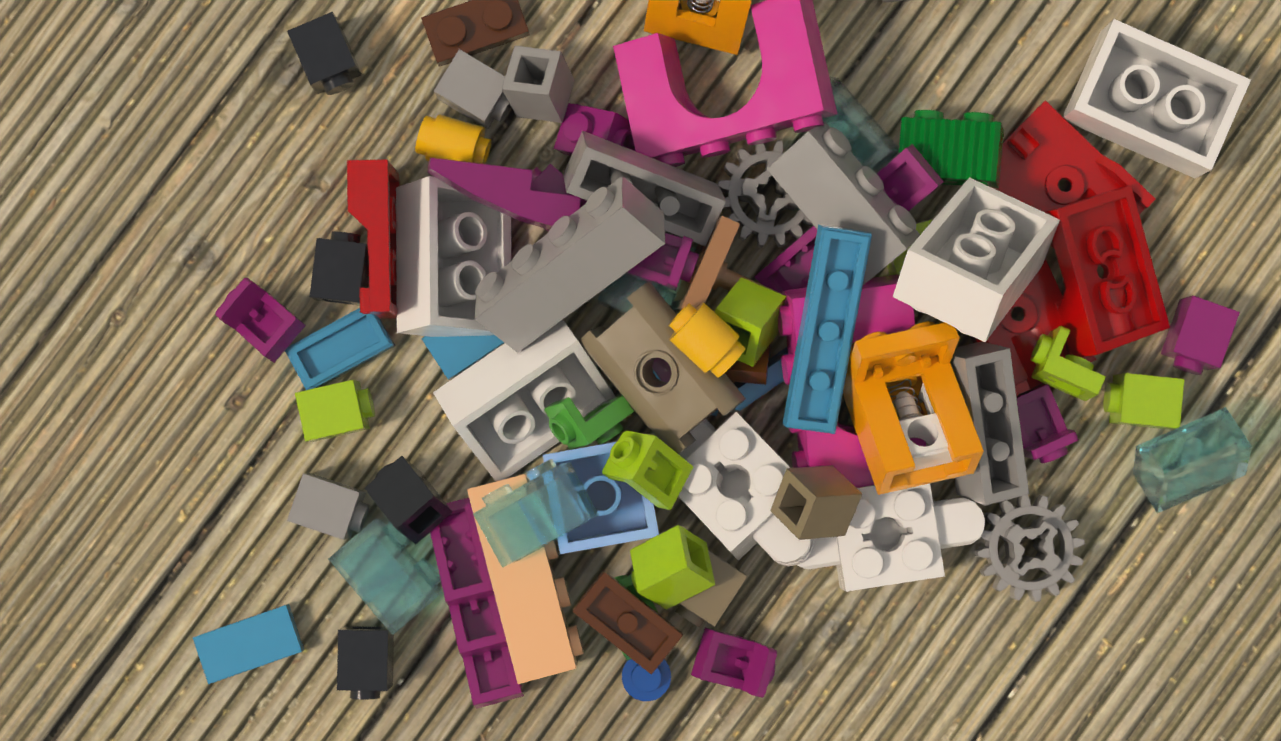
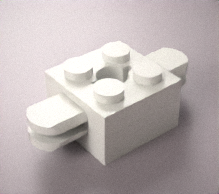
[678,412,814,567]
[797,483,985,592]

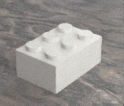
[1063,19,1251,179]
[893,177,1060,342]

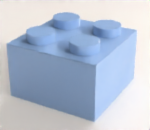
[543,442,659,554]

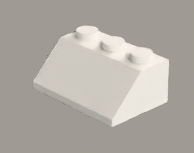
[396,176,511,337]
[433,320,616,481]

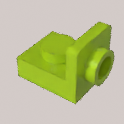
[1030,326,1106,401]
[602,431,693,510]

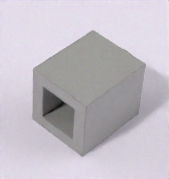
[502,46,575,123]
[434,49,511,129]
[287,473,370,540]

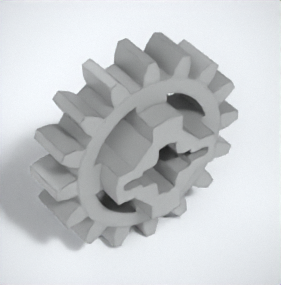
[718,140,813,248]
[974,495,1085,602]

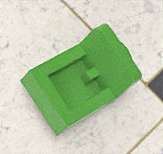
[544,395,634,450]

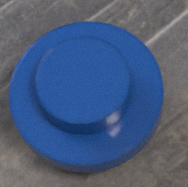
[622,659,671,701]

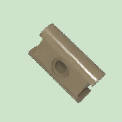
[579,282,746,454]

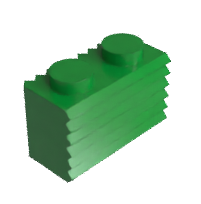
[898,110,1004,188]

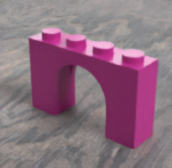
[613,0,838,167]
[778,274,926,488]

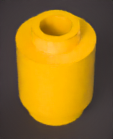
[415,114,491,164]
[668,302,746,378]

